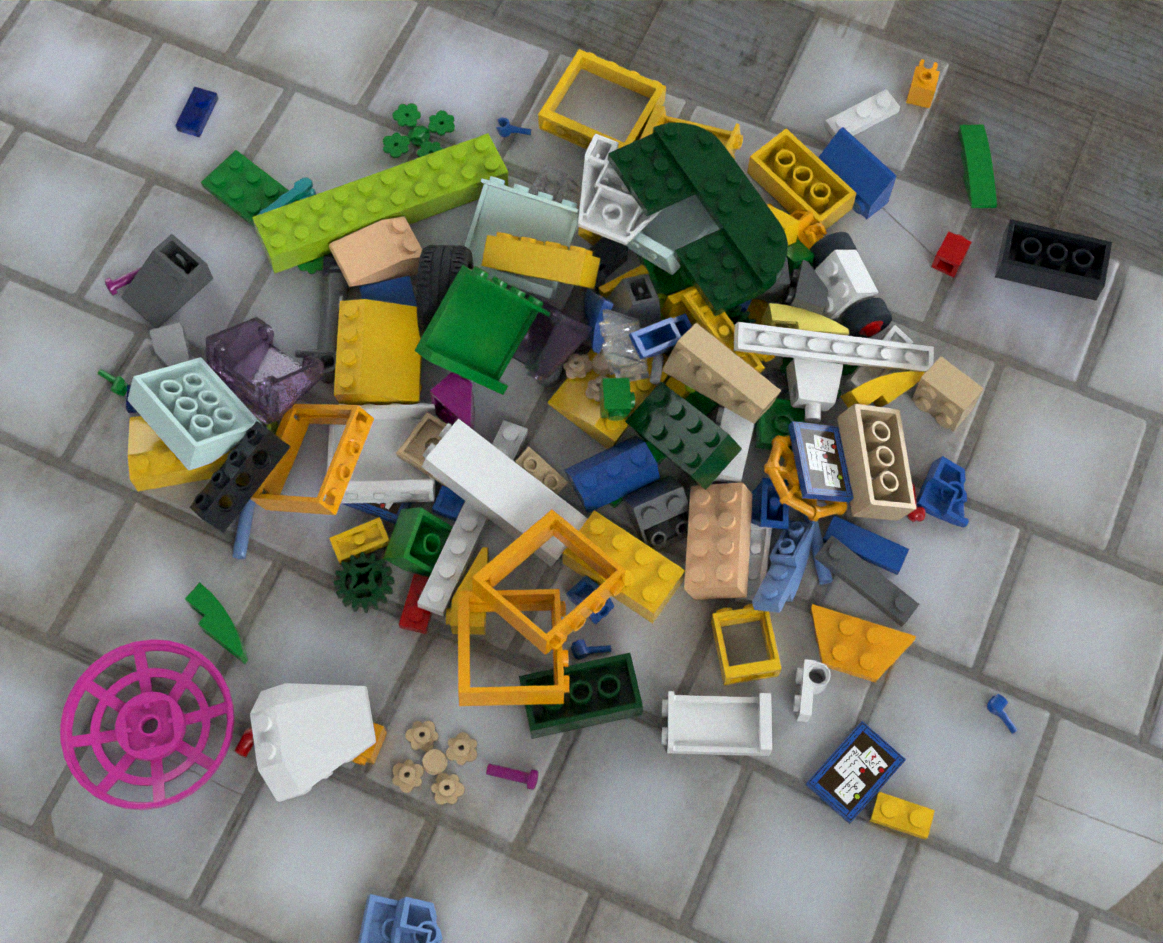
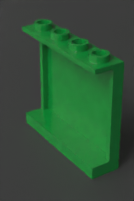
[414,265,550,395]

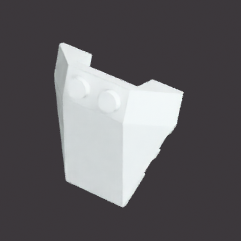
[578,133,663,245]
[250,683,376,802]

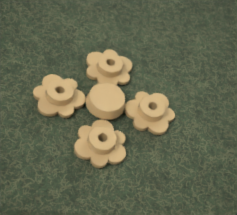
[563,334,646,402]
[392,721,477,805]

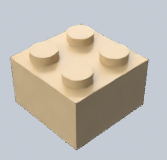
[912,356,984,432]

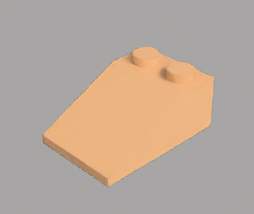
[329,216,422,287]

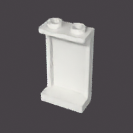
[661,691,772,756]

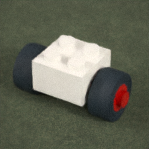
[809,232,892,338]

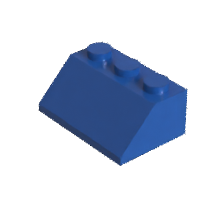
[818,127,897,219]
[564,436,660,514]

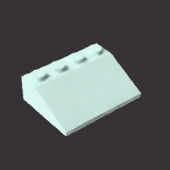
[128,357,260,470]

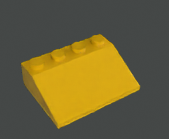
[334,299,422,406]
[547,329,670,449]
[127,416,237,492]

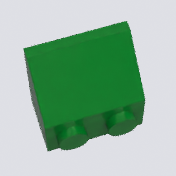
[383,507,453,577]

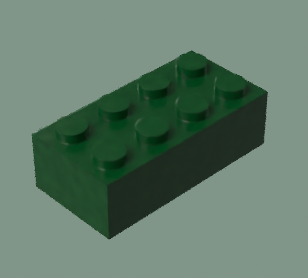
[625,382,742,490]
[519,653,643,739]

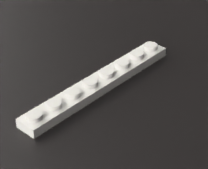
[734,322,934,373]
[417,420,528,617]

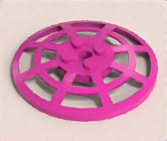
[60,639,235,810]

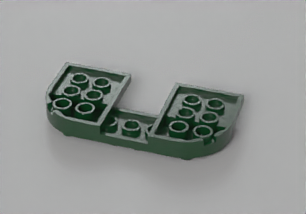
[607,122,788,316]

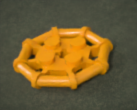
[764,435,847,522]

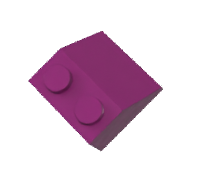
[430,372,475,430]

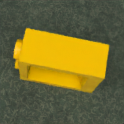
[711,604,781,685]

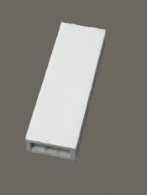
[422,419,588,567]

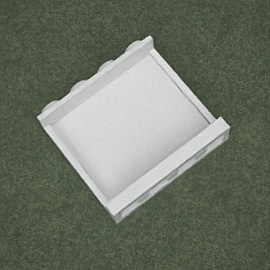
[324,403,437,504]

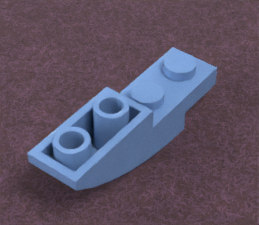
[752,521,814,613]

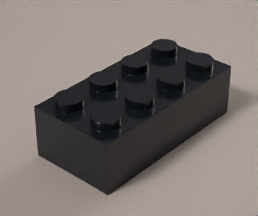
[995,219,1112,301]

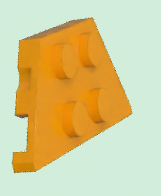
[810,604,916,683]

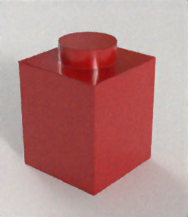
[931,231,972,278]

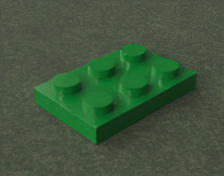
[201,150,289,228]

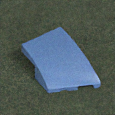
[358,894,443,943]

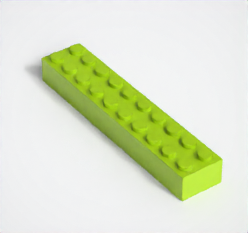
[252,133,509,274]

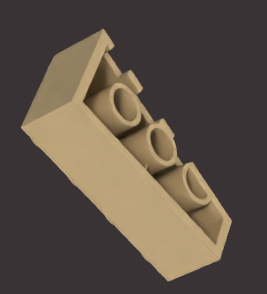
[662,323,781,424]

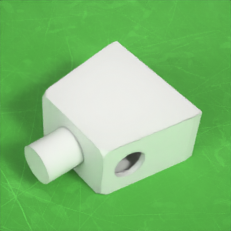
[786,358,843,423]

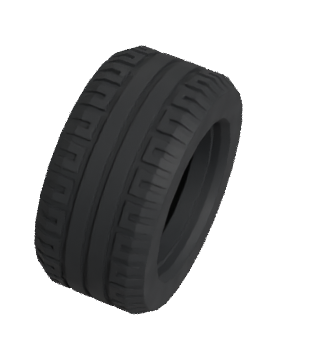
[417,245,474,338]

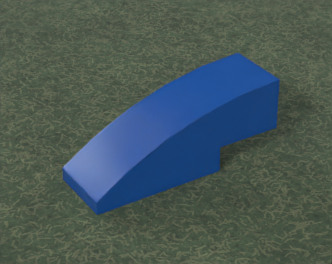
[629,313,692,359]

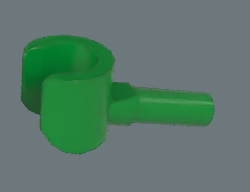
[98,369,129,397]

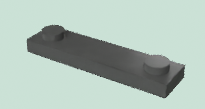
[814,536,920,627]

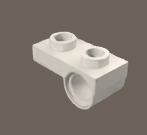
[793,659,831,722]

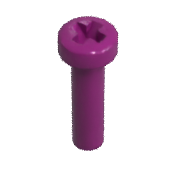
[105,268,141,296]
[486,763,539,790]

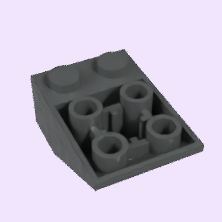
[121,234,213,328]

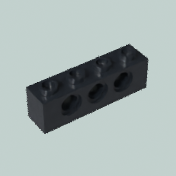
[190,421,291,533]

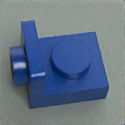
[566,575,614,624]

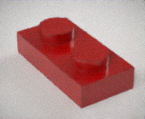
[399,574,432,634]

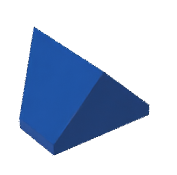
[751,478,789,529]

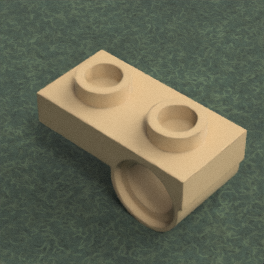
[515,446,568,495]

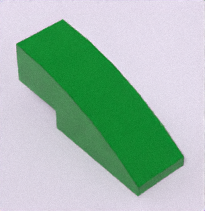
[185,582,248,664]

